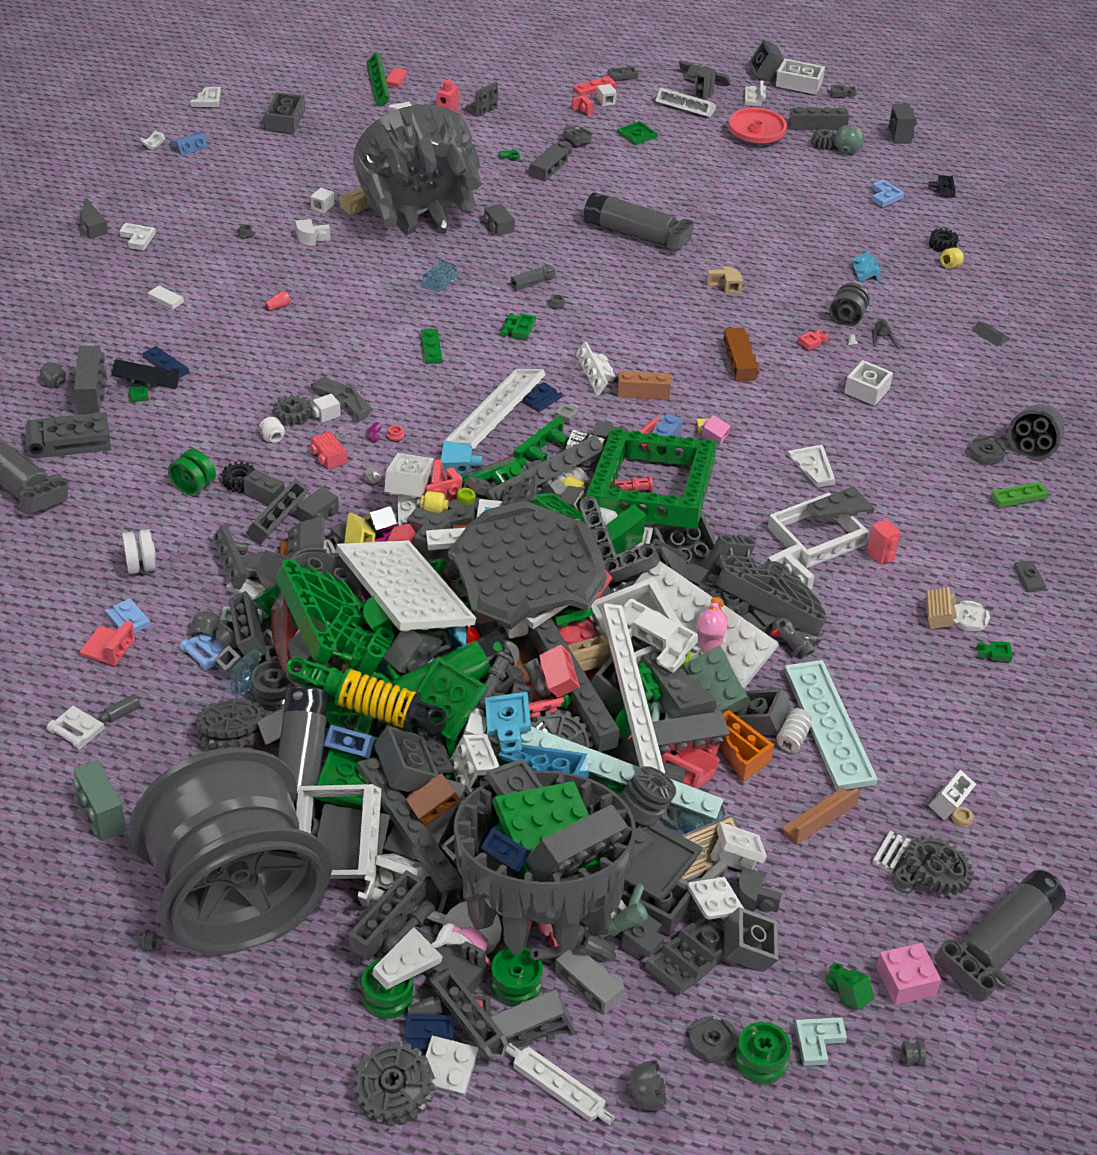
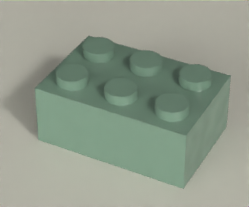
[684,645,751,714]
[72,760,127,841]

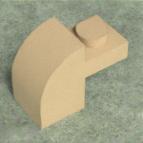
[707,266,743,293]

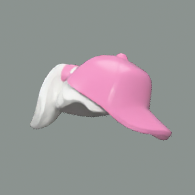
[431,923,492,970]

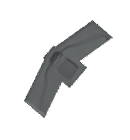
[311,377,372,421]

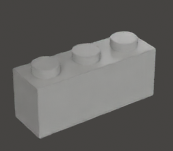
[555,946,625,1015]

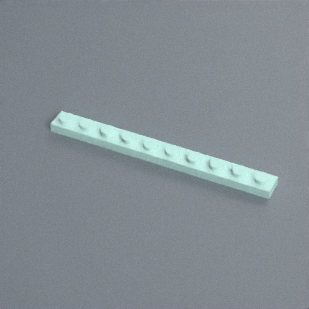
[521,726,724,821]

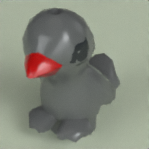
[771,617,824,658]

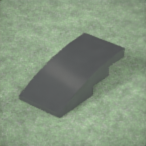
[645,916,724,995]

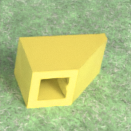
[344,513,376,544]

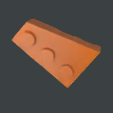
[719,710,774,782]

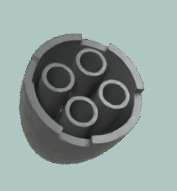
[1008,404,1064,461]

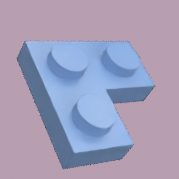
[872,179,905,207]

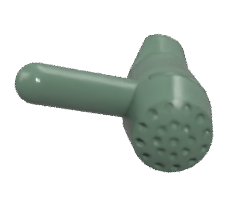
[608,883,648,937]

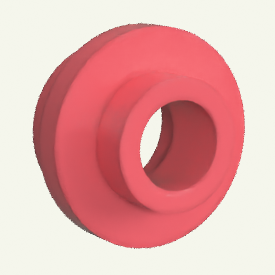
[387,425,405,441]

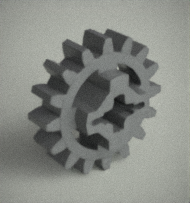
[273,394,312,425]

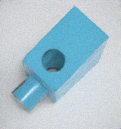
[441,441,482,476]

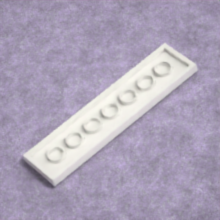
[443,369,545,449]

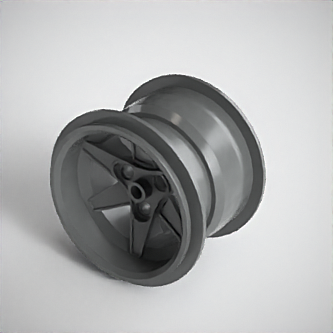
[129,747,332,954]

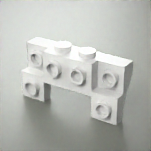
[623,598,698,673]

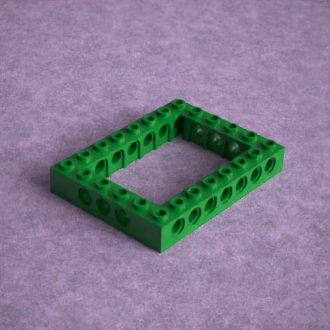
[586,429,717,529]

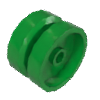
[168,449,216,496]
[491,947,543,1007]
[362,958,413,1019]
[735,1021,791,1085]

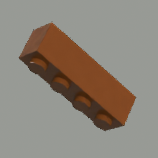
[723,327,760,382]

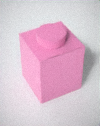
[701,415,731,446]

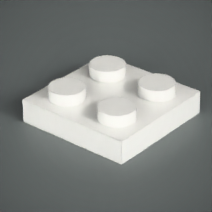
[426,1036,479,1096]

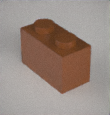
[406,773,462,827]

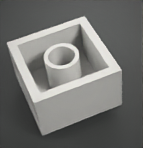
[844,360,893,406]

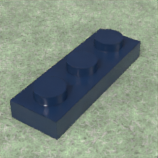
[143,346,189,378]

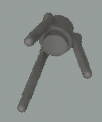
[873,318,901,349]

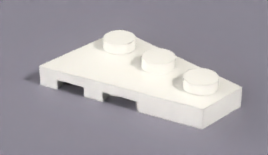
[372,927,443,990]

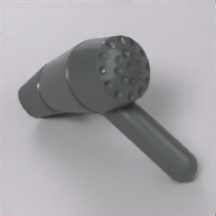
[523,658,553,699]

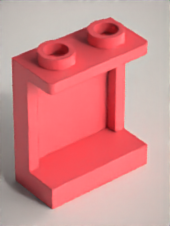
[662,747,720,789]

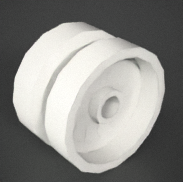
[122,529,156,574]

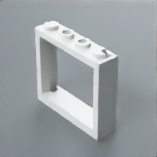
[768,493,869,568]
[589,577,682,664]
[296,784,381,879]

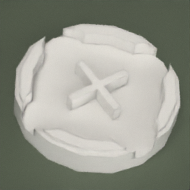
[953,601,990,631]

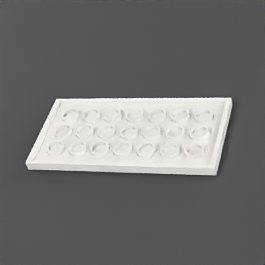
[336,540,476,631]
[622,561,779,688]

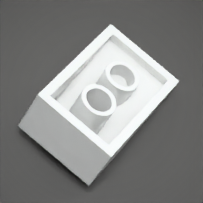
[384,453,434,498]

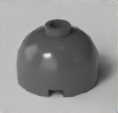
[626,1060,667,1111]

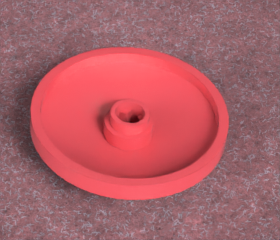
[728,108,787,143]

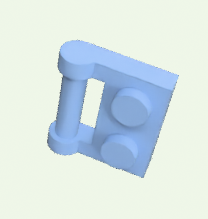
[179,632,224,671]

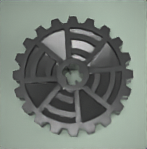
[196,698,265,749]
[531,710,593,749]
[353,1041,435,1126]

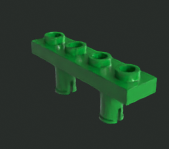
[513,416,570,462]

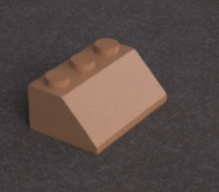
[618,371,671,400]

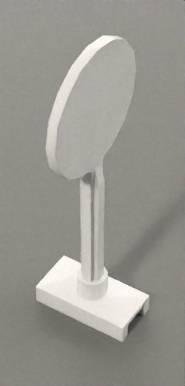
[358,875,502,956]

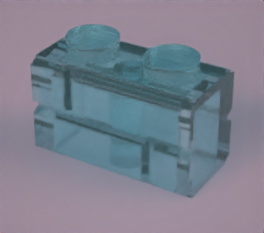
[423,259,458,293]

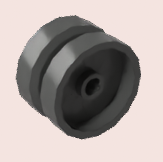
[251,660,294,711]

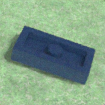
[481,827,531,872]

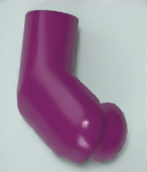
[366,422,382,443]

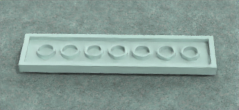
[784,660,878,791]

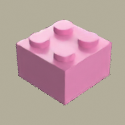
[876,943,941,1005]

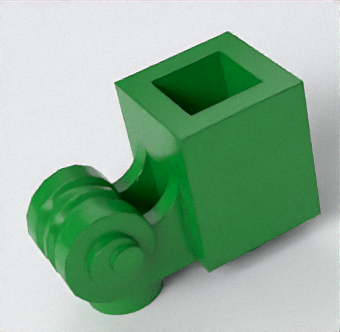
[825,963,875,1010]

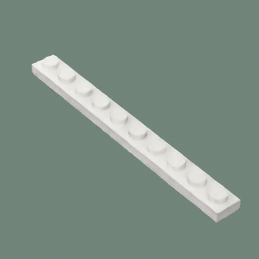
[600,603,665,773]

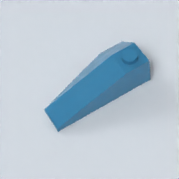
[499,743,589,778]

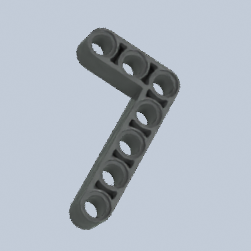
[580,496,660,583]

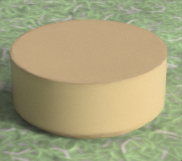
[951,807,974,827]

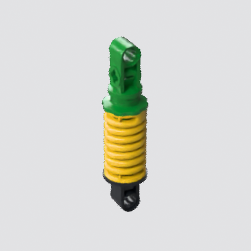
[287,657,447,733]

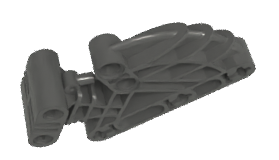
[704,534,827,636]

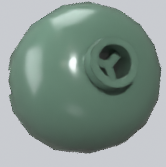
[834,125,864,154]

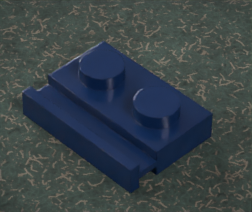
[521,382,562,412]
[406,1014,454,1051]

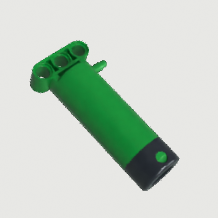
[377,630,515,726]

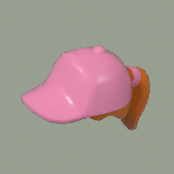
[697,597,727,652]

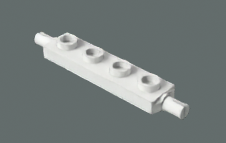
[505,1043,615,1125]

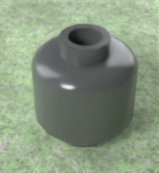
[40,363,66,388]

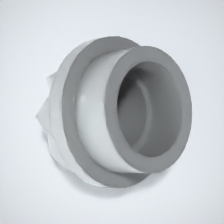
[363,466,381,485]

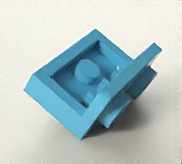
[852,251,882,281]

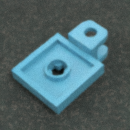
[485,692,531,754]

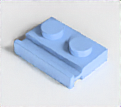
[105,598,151,633]

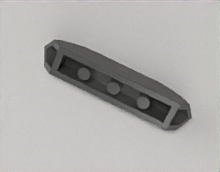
[429,967,508,1058]

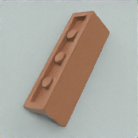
[781,788,860,845]

